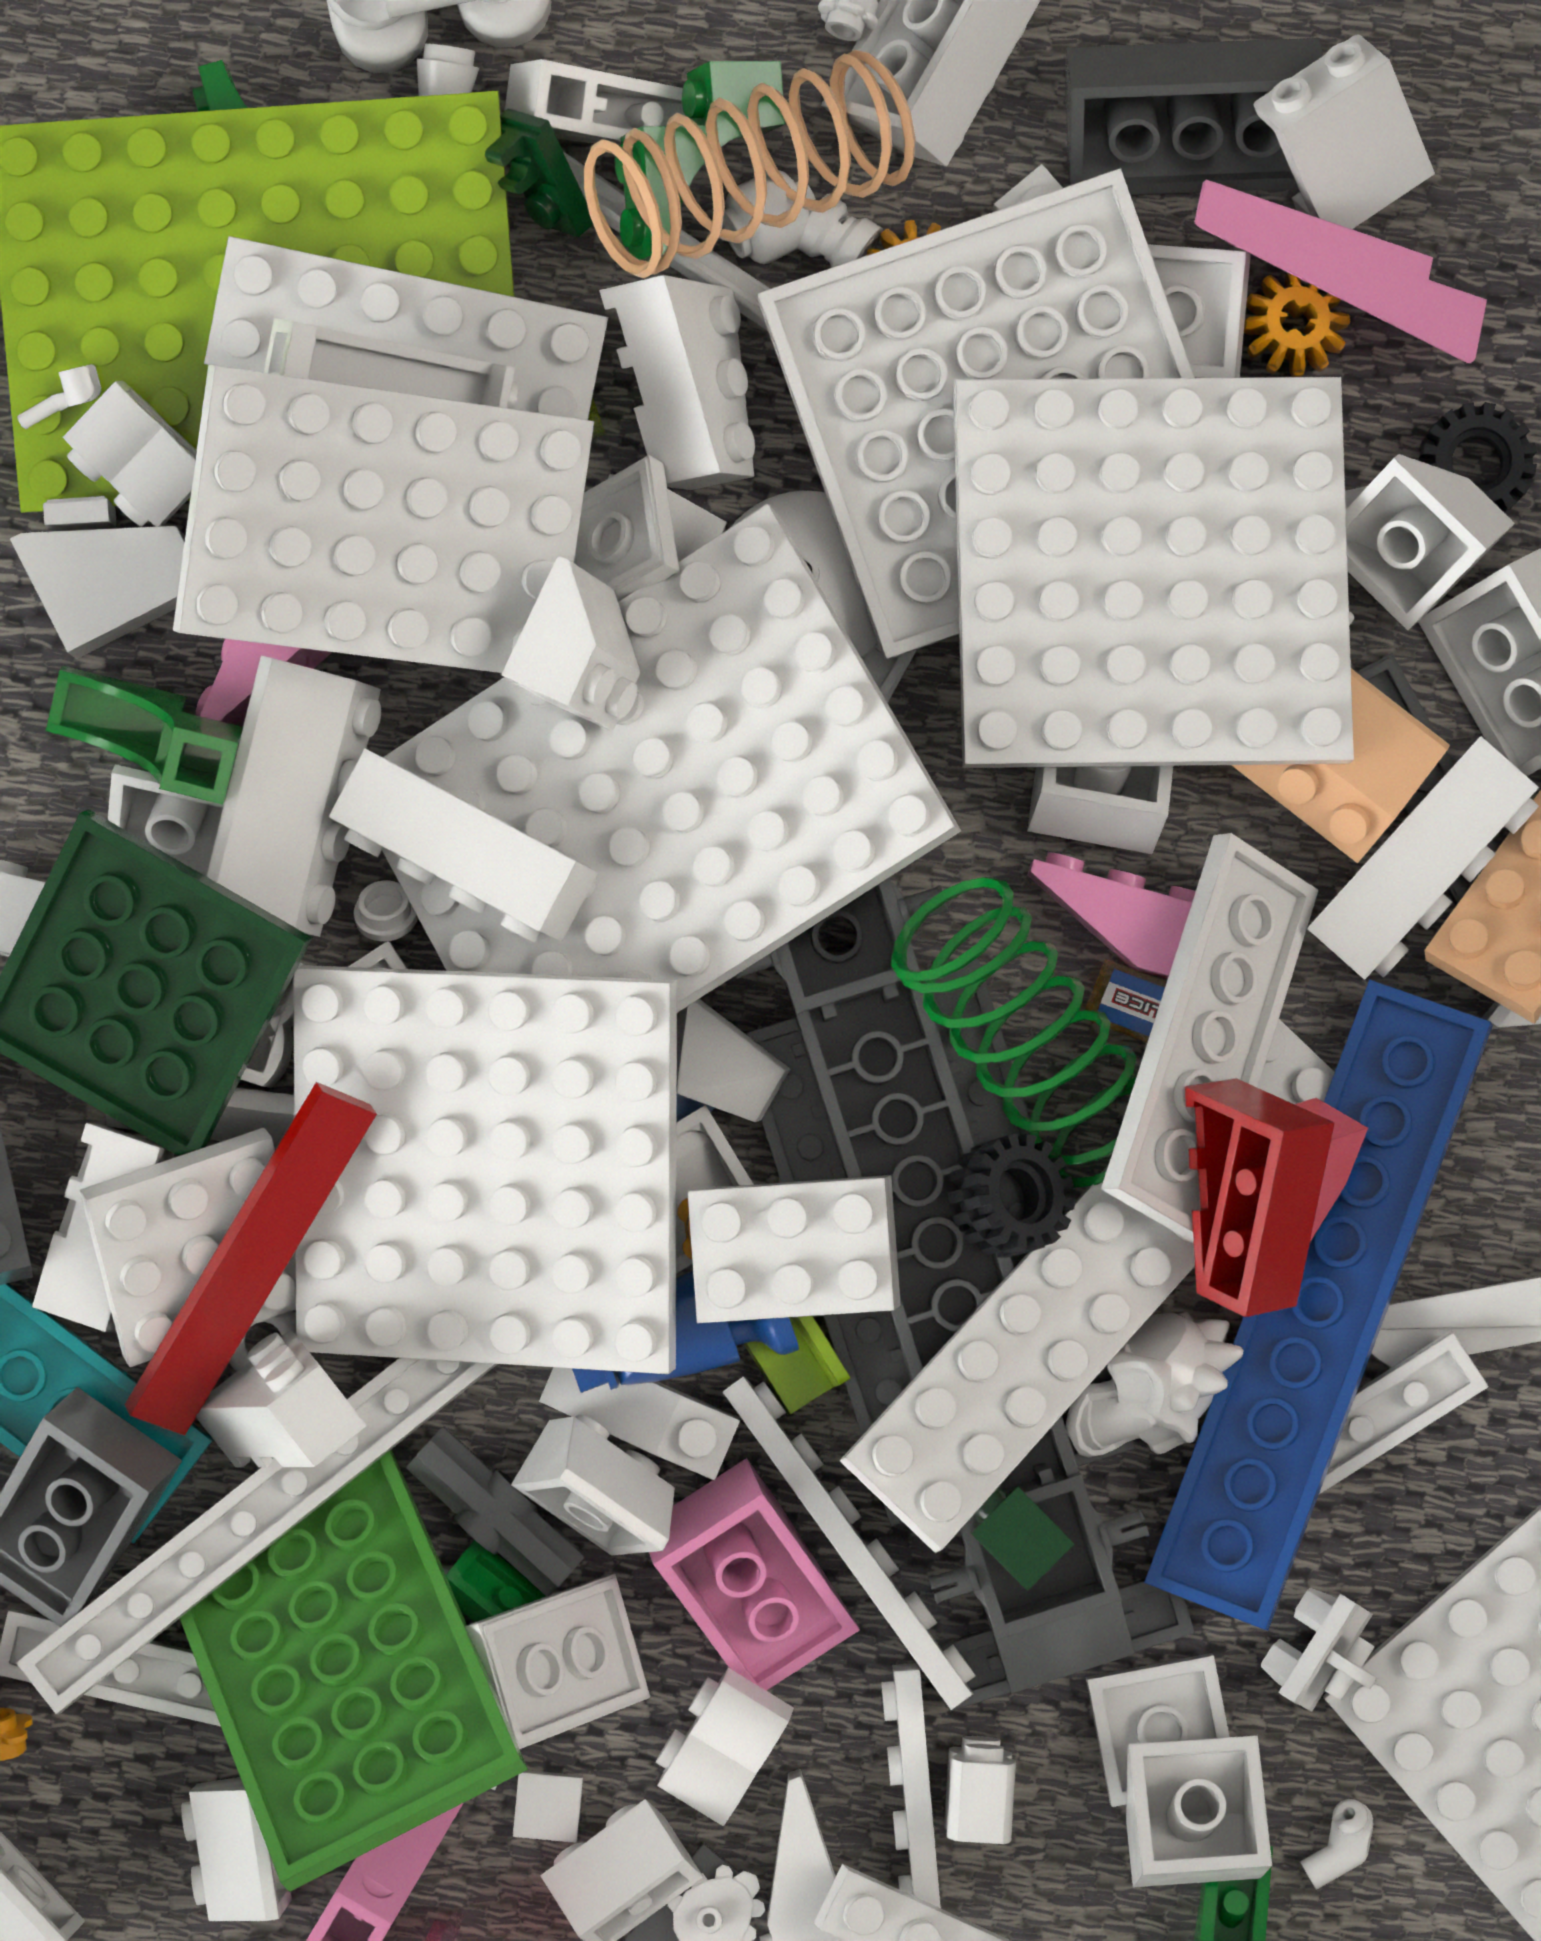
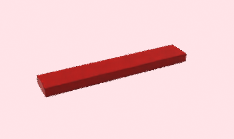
[124,1082,377,1436]

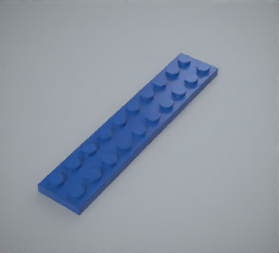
[1144,979,1493,1631]

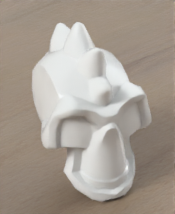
[1066,1312,1243,1458]

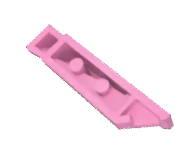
[1194,179,1487,363]

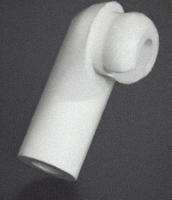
[1300,1799,1374,1890]

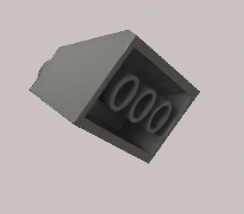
[1065,38,1324,195]

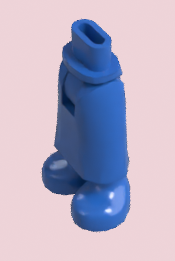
[572,1271,799,1393]

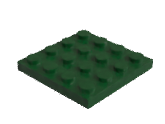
[0,809,313,1156]

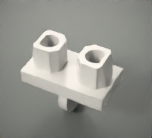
[1261,1588,1377,1712]

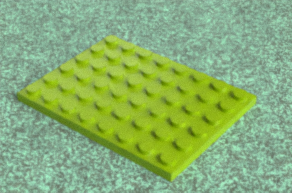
[0,91,515,513]

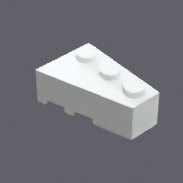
[599,275,755,490]
[32,1123,174,1332]
[196,1330,367,1467]

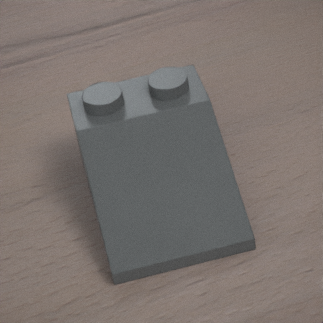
[0,1387,182,1627]

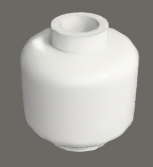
[722,171,816,264]

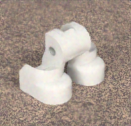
[327,0,551,73]

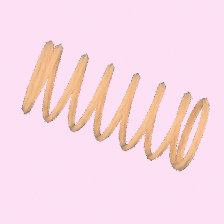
[584,50,915,279]

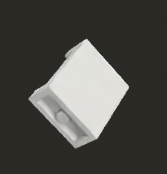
[1253,35,1435,229]

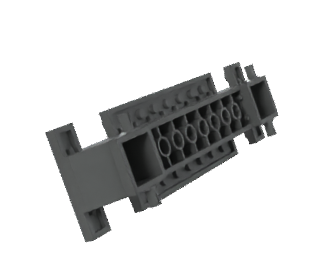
[736,877,1195,1712]

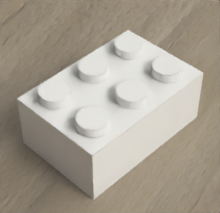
[688,1175,901,1323]

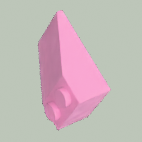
[649,1458,860,1691]

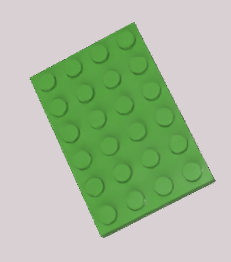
[180,1450,528,1892]

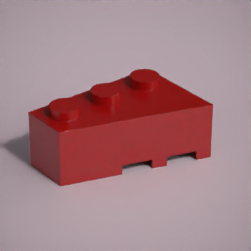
[1185,1078,1335,1317]

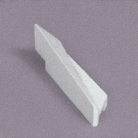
[1371,1276,1541,1368]

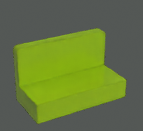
[744,1316,850,1415]

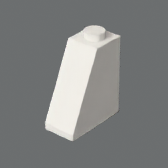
[10,526,185,659]

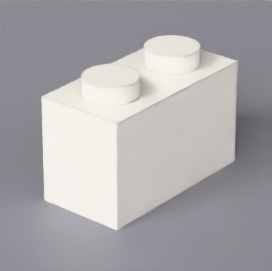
[540,1799,703,1941]

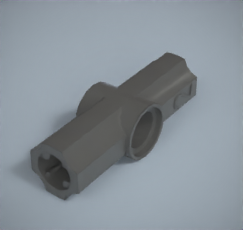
[406,1426,586,1596]

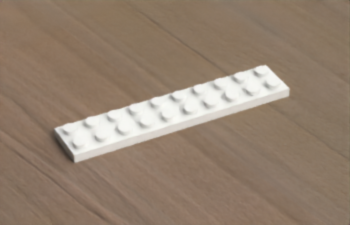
[840,1019,1335,1553]

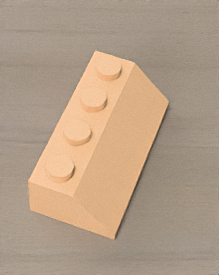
[1231,668,1450,863]

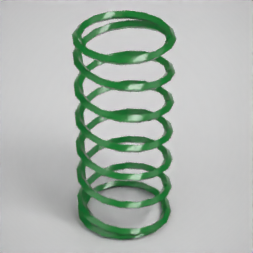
[891,877,1137,1188]

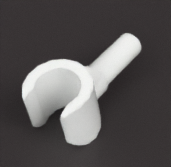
[17,364,101,429]

